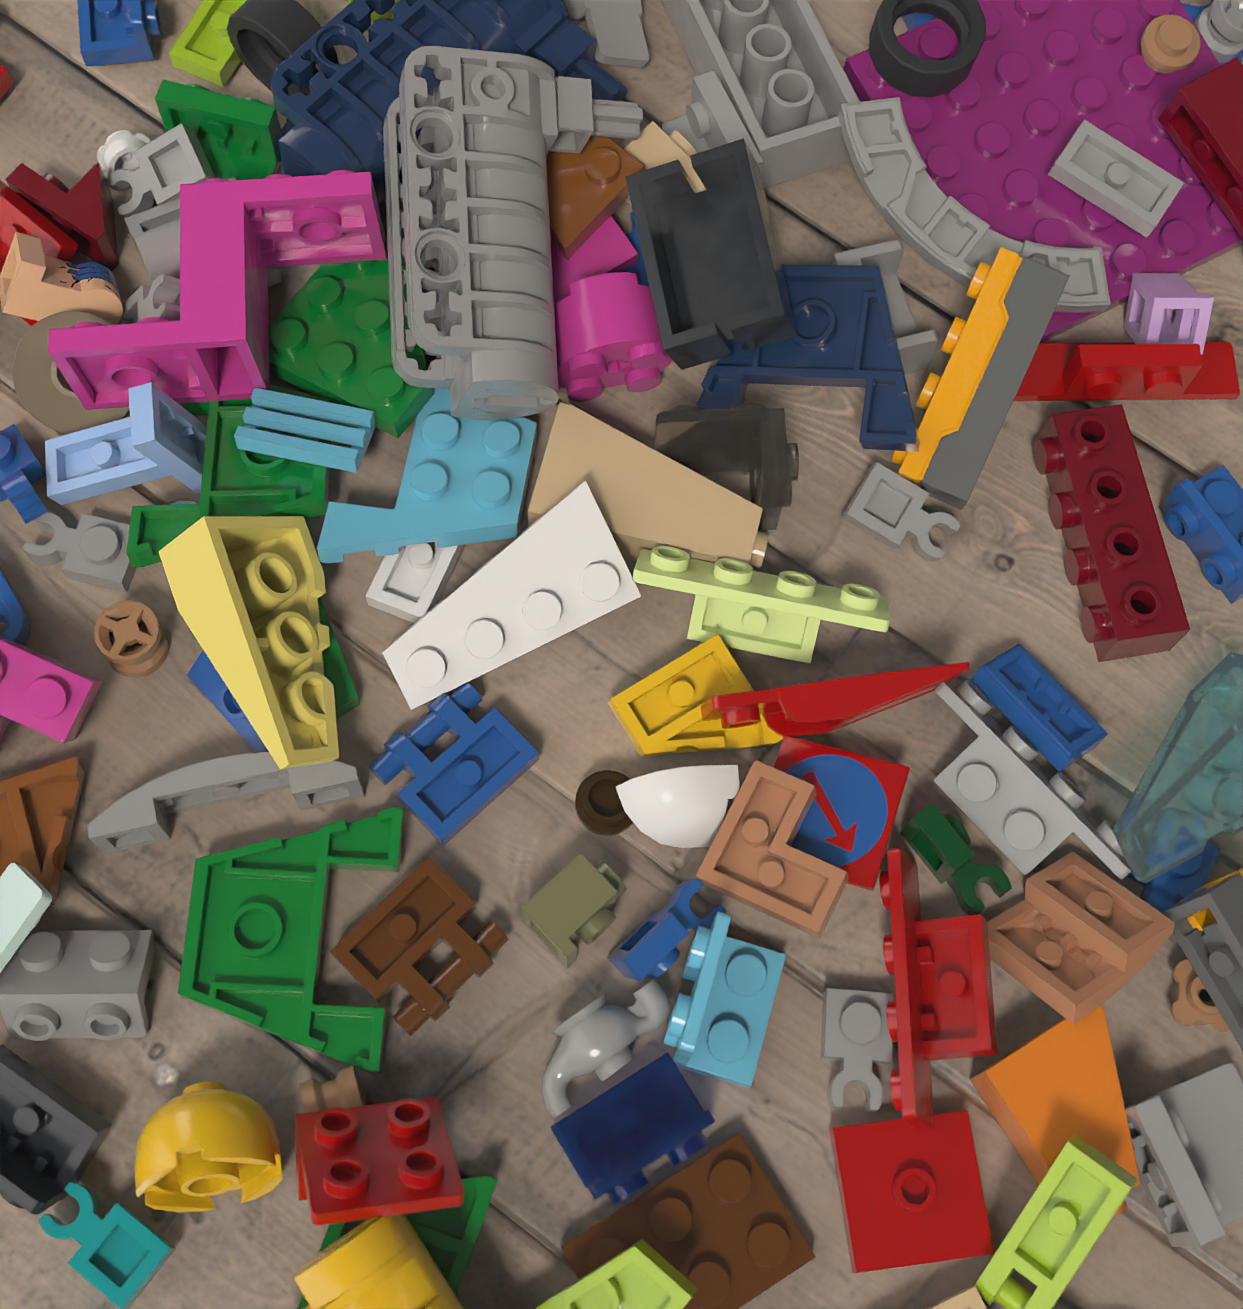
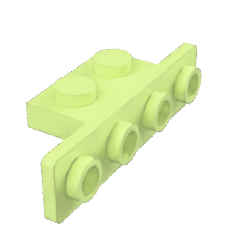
[632,546,891,664]

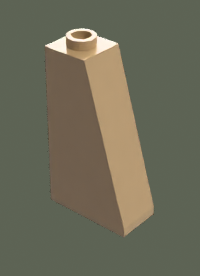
[528,402,769,570]

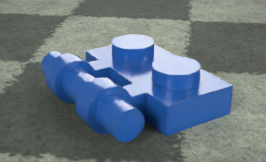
[368,682,539,846]

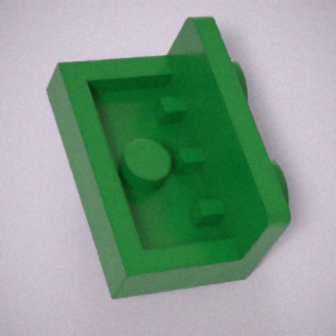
[155,79,283,180]

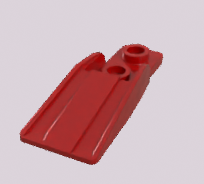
[701,662,970,737]

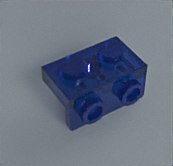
[550,1052,716,1206]

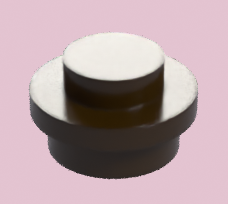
[575,770,633,836]

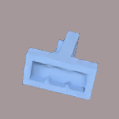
[45,382,207,505]

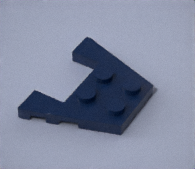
[680,265,920,452]

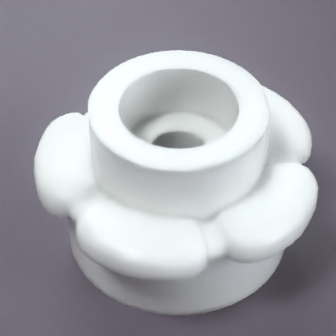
[97,130,151,176]

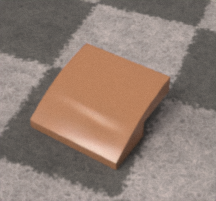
[987,851,1175,1025]

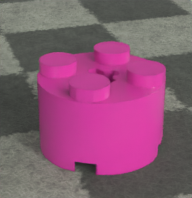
[554,272,672,402]

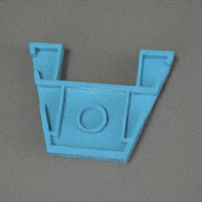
[317,388,537,564]

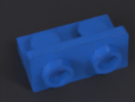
[1159,465,1243,604]

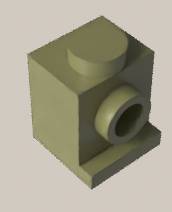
[521,853,627,969]

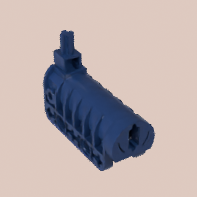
[270,0,627,206]

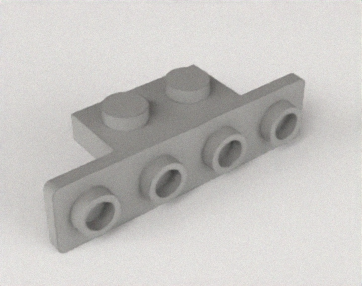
[933,679,1136,880]

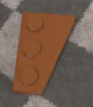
[546,136,645,260]

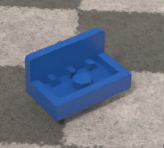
[77,0,162,67]

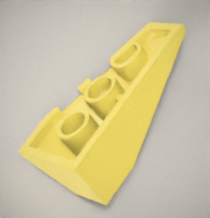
[158,516,339,770]

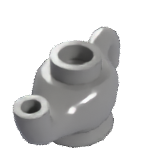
[541,979,671,1119]

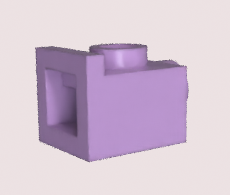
[1123,273,1214,355]

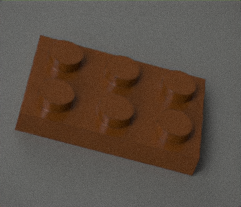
[560,1133,816,1309]

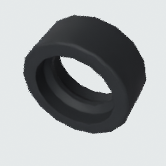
[227,0,339,96]
[869,0,986,97]

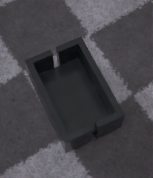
[625,138,798,370]

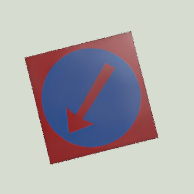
[774,736,910,891]

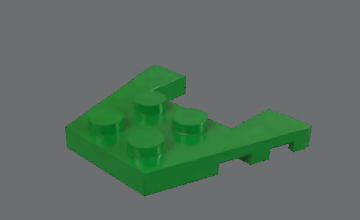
[126,385,331,568]
[178,807,405,1074]

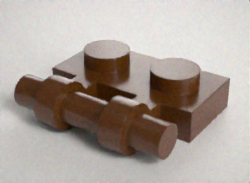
[330,857,509,1036]

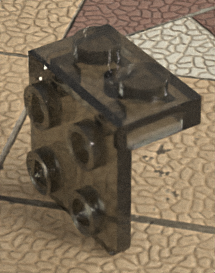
[653,403,799,530]

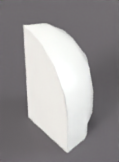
[616,765,740,848]

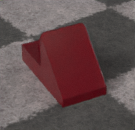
[5,163,118,272]

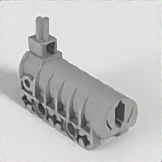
[383,46,643,420]

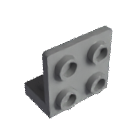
[1125,1063,1243,1247]

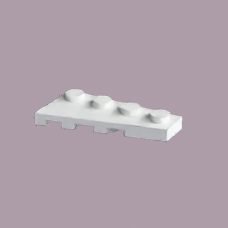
[382,481,641,710]

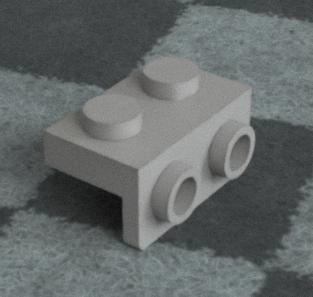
[0,930,156,1041]

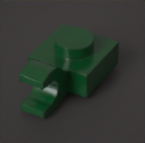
[900,803,1012,915]

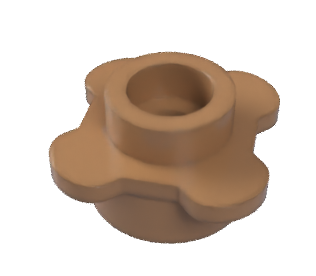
[1170,959,1230,1032]

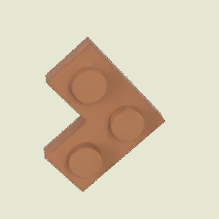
[695,760,849,939]

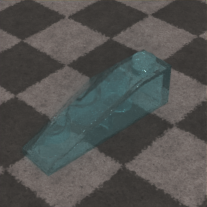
[1112,652,1243,883]

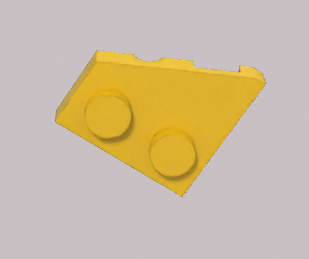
[607,634,783,757]

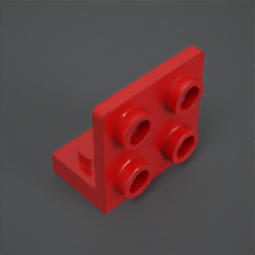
[295,1097,464,1226]

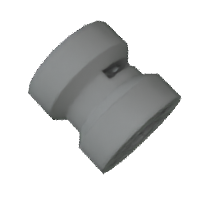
[1193,0,1243,63]

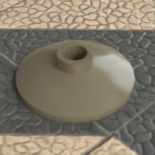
[12,311,129,434]

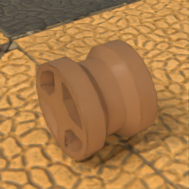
[93,600,169,678]
[299,1065,368,1113]

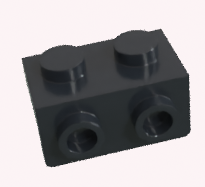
[0,1045,112,1215]

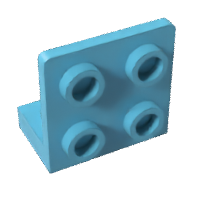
[663,911,786,1089]

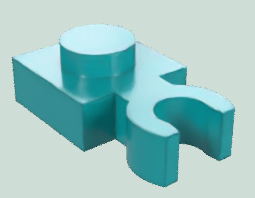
[39,1182,176,1309]

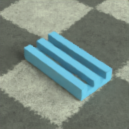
[234,388,376,473]

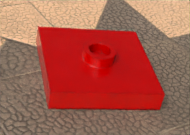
[829,1110,995,1273]

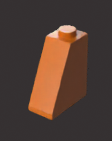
[970,1005,1140,1218]

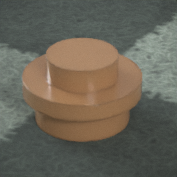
[1141,15,1200,74]

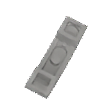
[87,752,365,854]

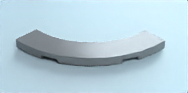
[838,97,1111,313]

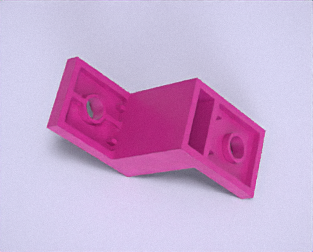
[48,170,387,410]

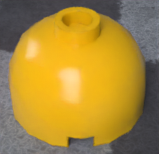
[135,1081,283,1212]

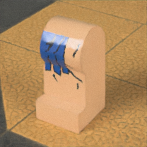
[0,232,123,325]

